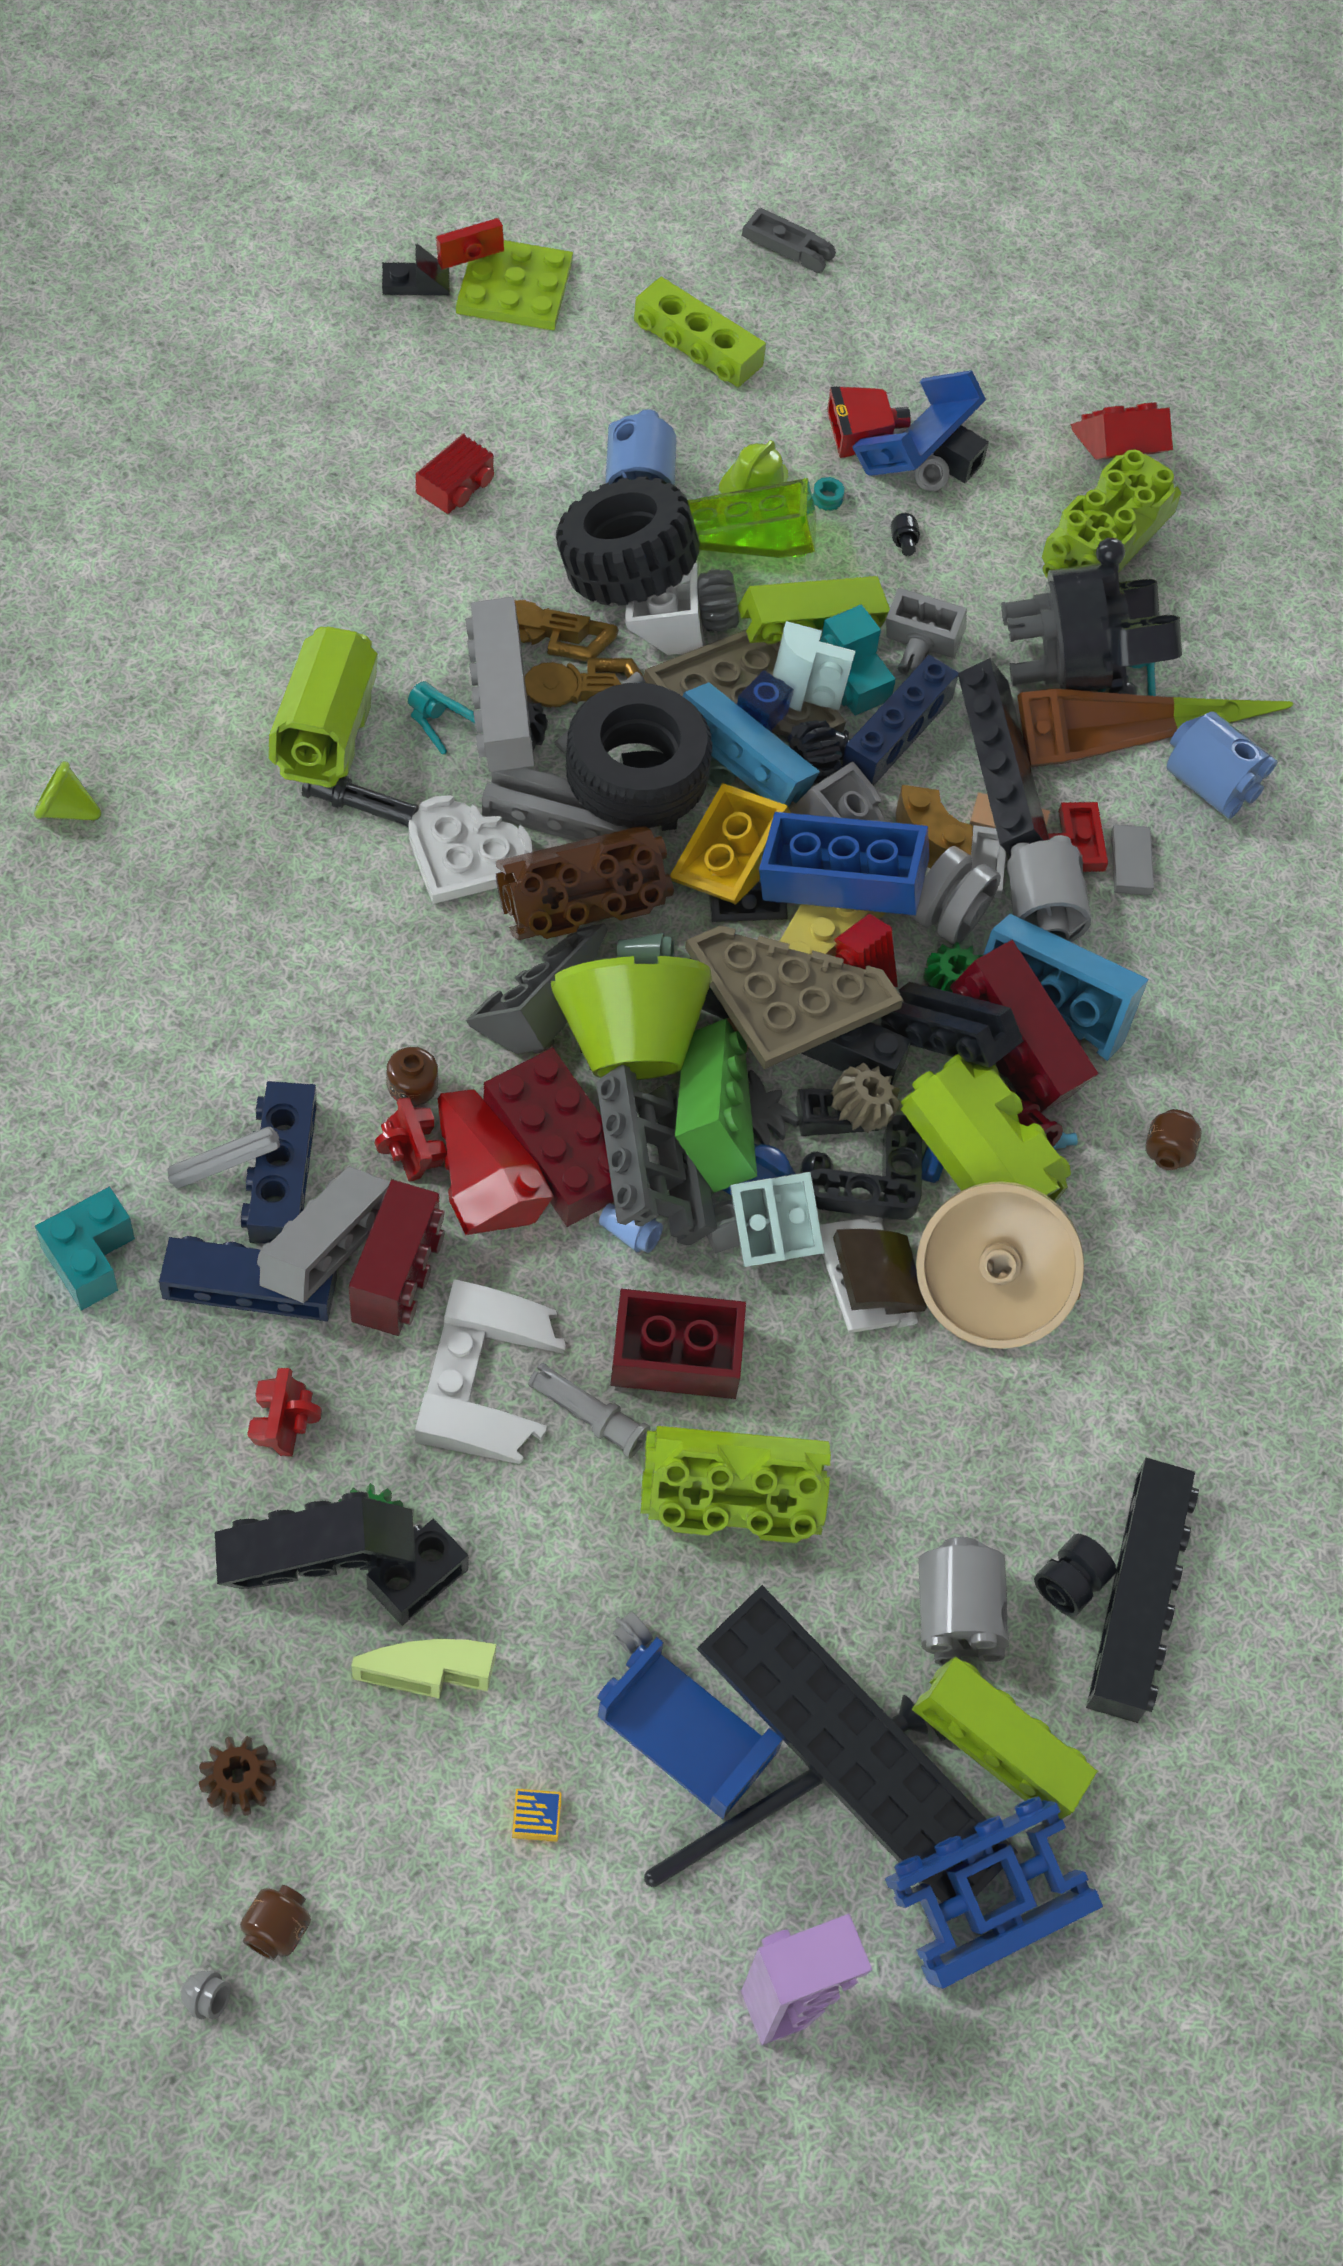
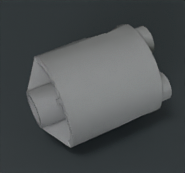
[1007,835,1091,942]
[918,1537,1009,1664]

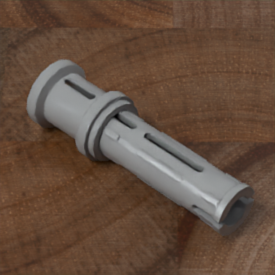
[528,1363,651,1458]

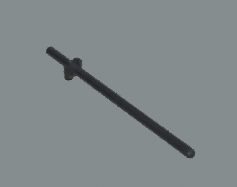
[644,1695,947,1887]

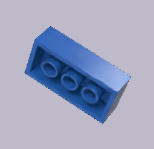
[759,812,929,916]

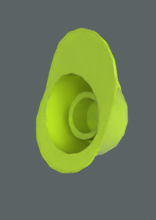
[719,440,788,511]

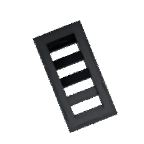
[795,1088,880,1136]

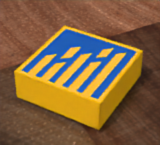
[512,1789,562,1842]

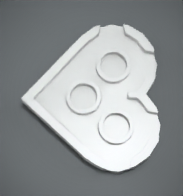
[408,795,533,904]

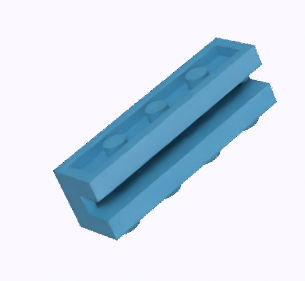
[683,682,820,808]

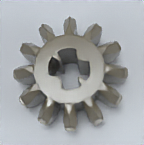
[831,1062,901,1133]

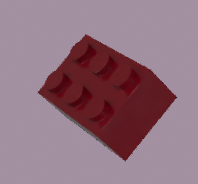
[348,1179,445,1336]
[610,1288,746,1399]

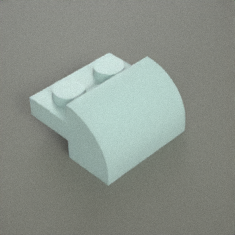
[772,621,855,712]
[730,1172,824,1267]

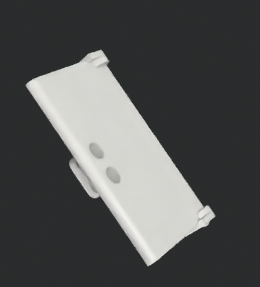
[820,1215,918,1333]

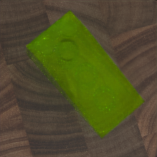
[688,478,817,558]

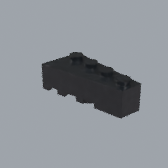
[215,1492,416,1589]

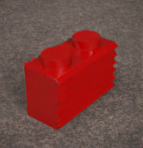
[415,434,494,514]
[834,913,898,987]

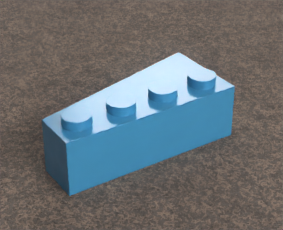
[983,914,1149,1061]

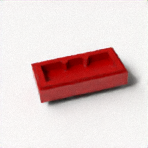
[436,218,504,270]

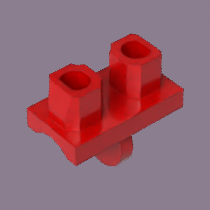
[375,1098,447,1182]
[247,1368,322,1457]

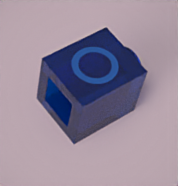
[737,670,794,731]

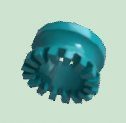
[812,477,845,511]

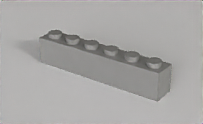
[465,596,535,772]

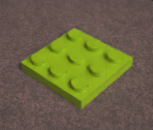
[456,240,573,331]

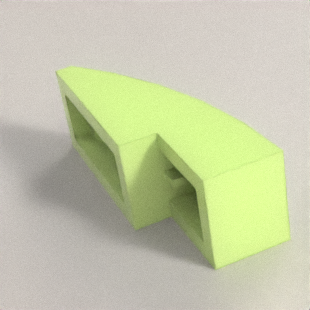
[351,1639,496,1699]

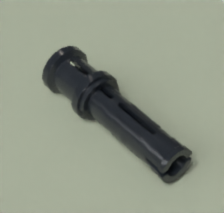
[302,776,418,828]

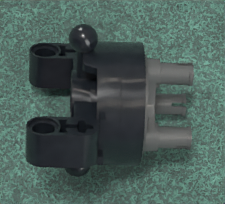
[1001,538,1182,695]

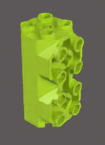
[1041,450,1182,579]
[268,626,378,788]
[901,1054,1071,1202]
[640,1426,831,1543]

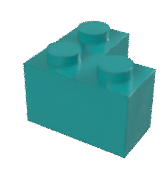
[820,604,896,716]
[35,1186,135,1311]

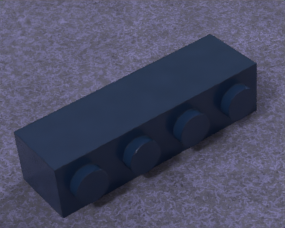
[159,1236,337,1322]

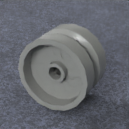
[909,846,1001,944]

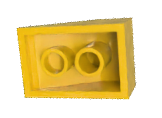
[670,783,791,904]

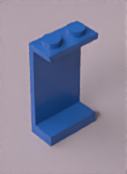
[852,370,986,476]
[597,1637,783,1819]

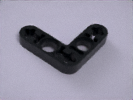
[810,1115,922,1220]

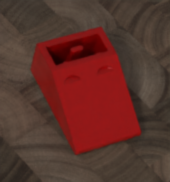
[1070,402,1173,460]

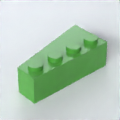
[675,1019,757,1193]

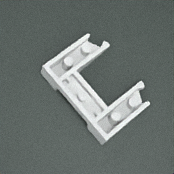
[415,1279,566,1464]

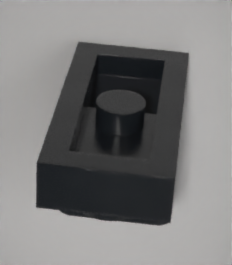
[382,244,450,296]

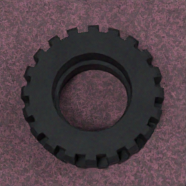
[556,477,700,606]

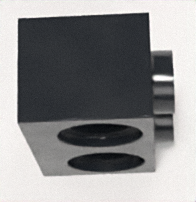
[366,1518,469,1626]

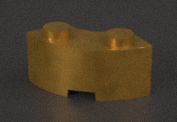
[896,785,974,869]

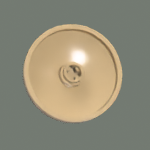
[916,1182,1084,1349]

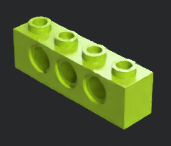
[634,276,766,388]

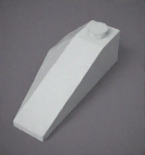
[625,558,704,655]

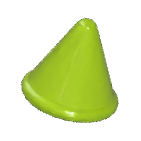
[34,761,101,820]

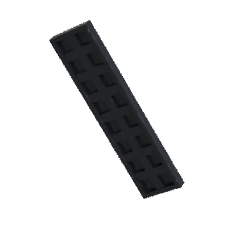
[697,1585,1018,1919]

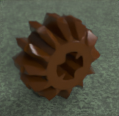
[199,1736,277,1817]

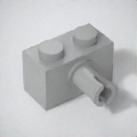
[886,587,967,675]

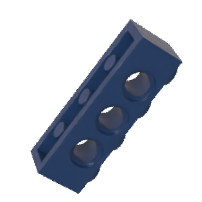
[841,655,959,786]
[241,1081,317,1244]

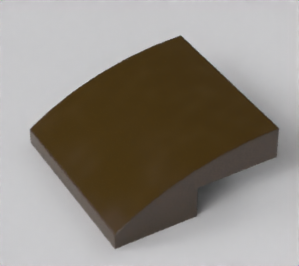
[833,1229,927,1315]

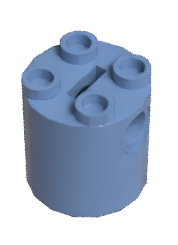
[605,409,677,486]
[1167,711,1278,819]

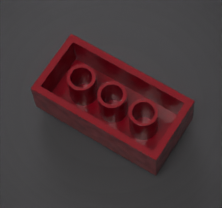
[950,939,1099,1113]
[483,1047,614,1227]

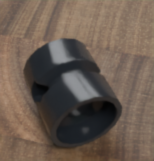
[1034,1533,1117,1617]

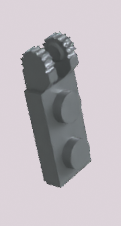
[742,207,836,273]

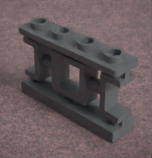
[597,1064,717,1245]

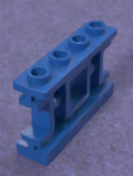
[885,1797,1103,1989]

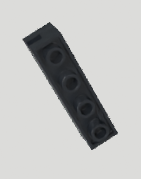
[880,981,1024,1068]

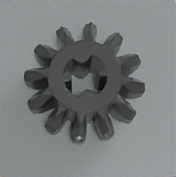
[697,569,739,632]

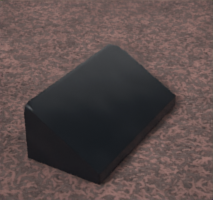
[709,882,788,922]

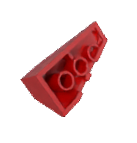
[437,1089,554,1235]

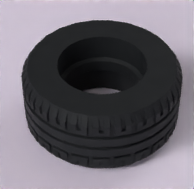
[566,683,712,828]

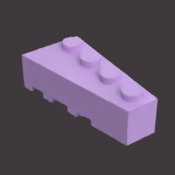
[741,1913,872,2045]

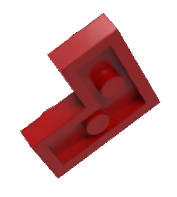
[1048,802,1108,872]

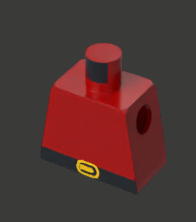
[827,386,911,458]

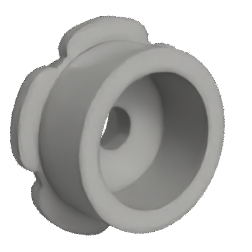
[613,1611,653,1653]

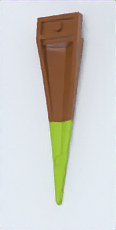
[1017,689,1294,767]

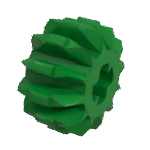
[923,941,983,993]

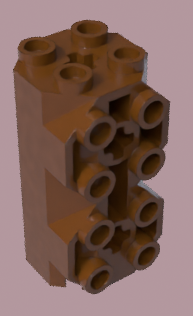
[496,825,674,941]

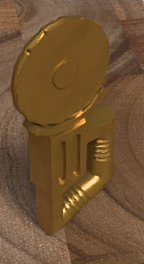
[515,600,619,662]
[525,658,644,708]

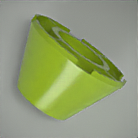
[551,956,712,1080]

